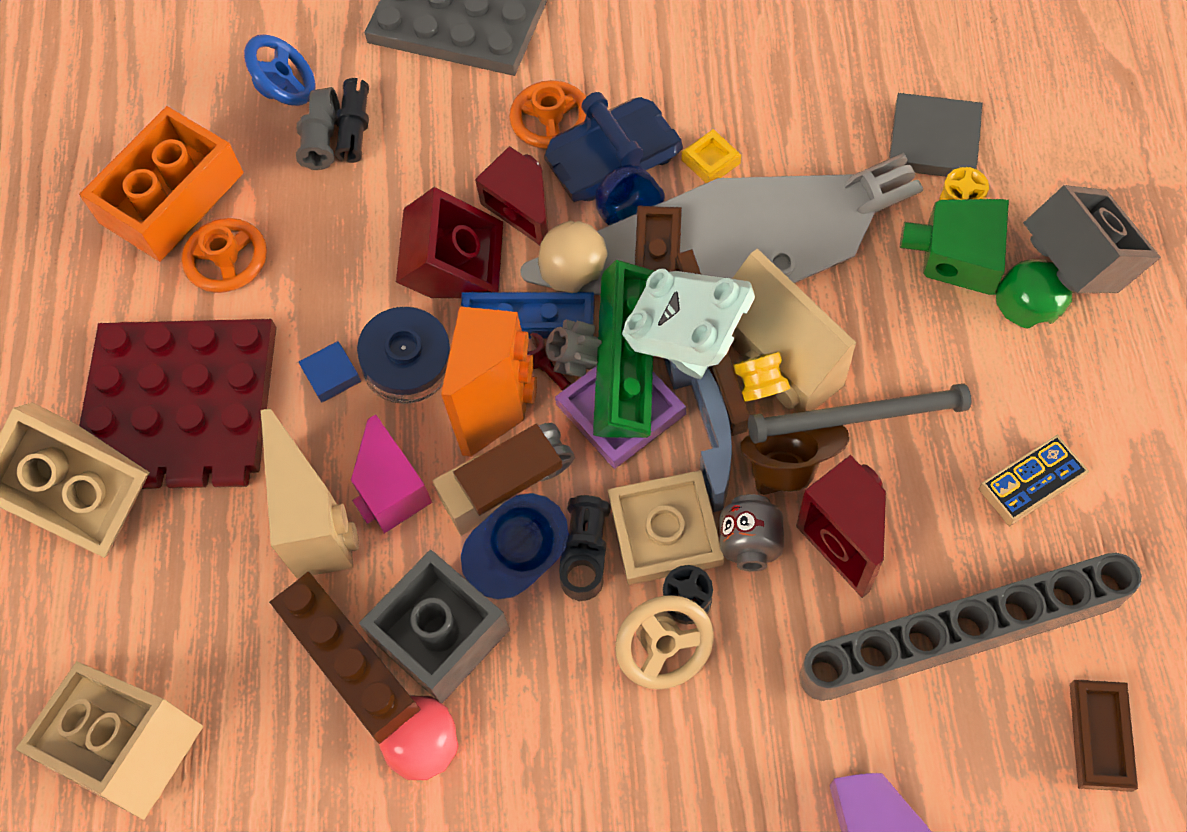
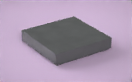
[889,93,983,177]

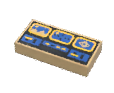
[979,435,1089,527]

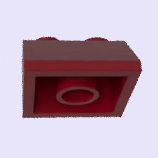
[396,187,503,298]
[796,454,886,598]

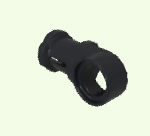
[559,495,611,601]

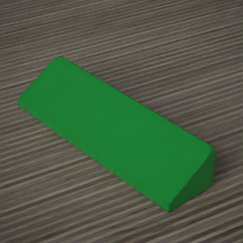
[593,260,654,438]

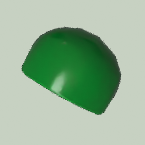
[996,259,1072,329]

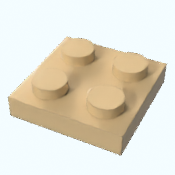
[608,470,724,585]

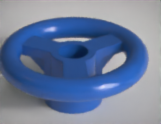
[244,34,316,106]

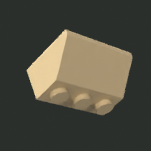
[731,249,856,412]

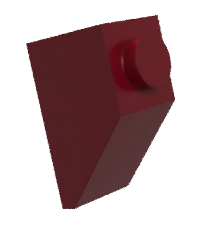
[475,146,548,245]

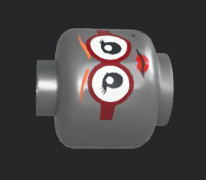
[720,494,784,571]

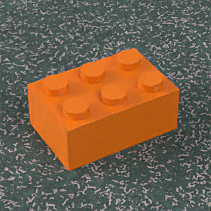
[79,106,244,262]

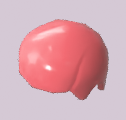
[379,695,458,780]

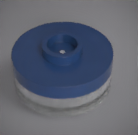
[357,307,450,404]

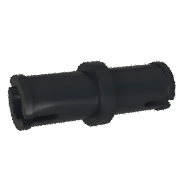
[335,78,369,163]

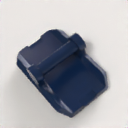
[544,92,683,202]

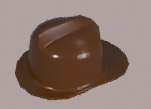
[740,425,849,495]

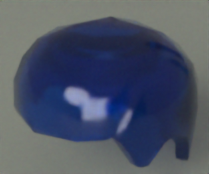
[596,164,665,226]

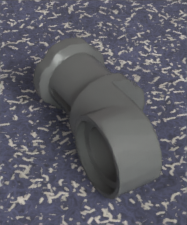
[296,87,340,170]

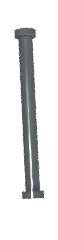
[748,383,972,443]

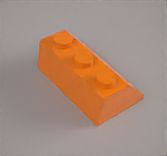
[441,306,537,457]

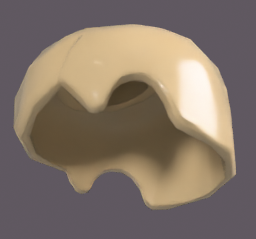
[538,221,608,293]

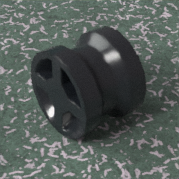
[663,565,713,625]

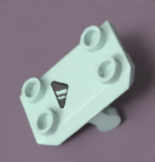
[622,269,755,379]

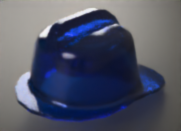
[460,493,569,600]

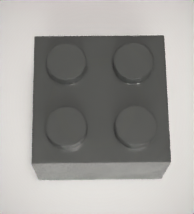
[1023,185,1161,293]
[359,549,510,703]

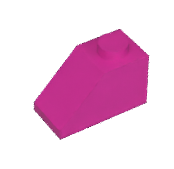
[351,414,433,534]

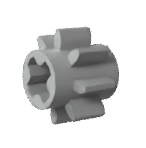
[546,319,601,377]

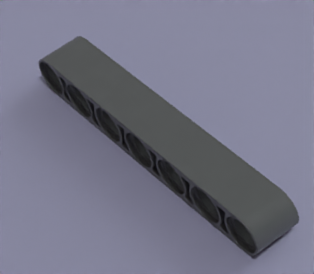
[799,552,1142,701]

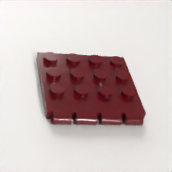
[79,319,277,489]

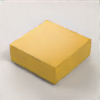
[681,129,741,183]

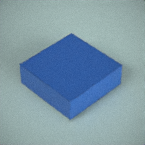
[299,341,361,403]

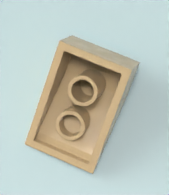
[0,402,150,558]
[261,408,359,578]
[15,661,203,820]

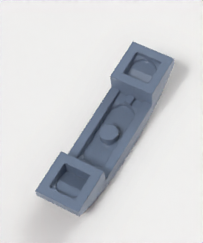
[663,358,732,512]

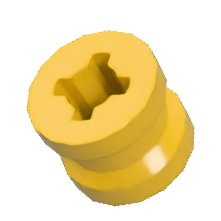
[939,167,989,200]
[734,351,790,401]

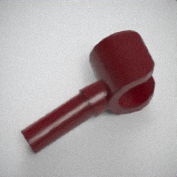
[527,333,571,391]

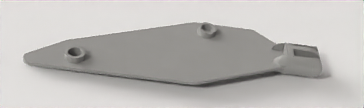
[521,153,923,295]

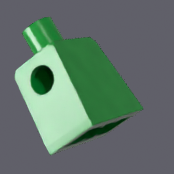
[900,199,1009,295]

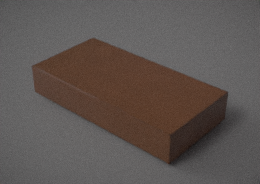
[453,423,563,516]
[1069,680,1138,792]

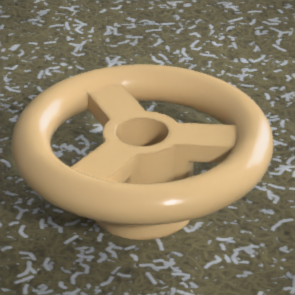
[615,595,714,689]

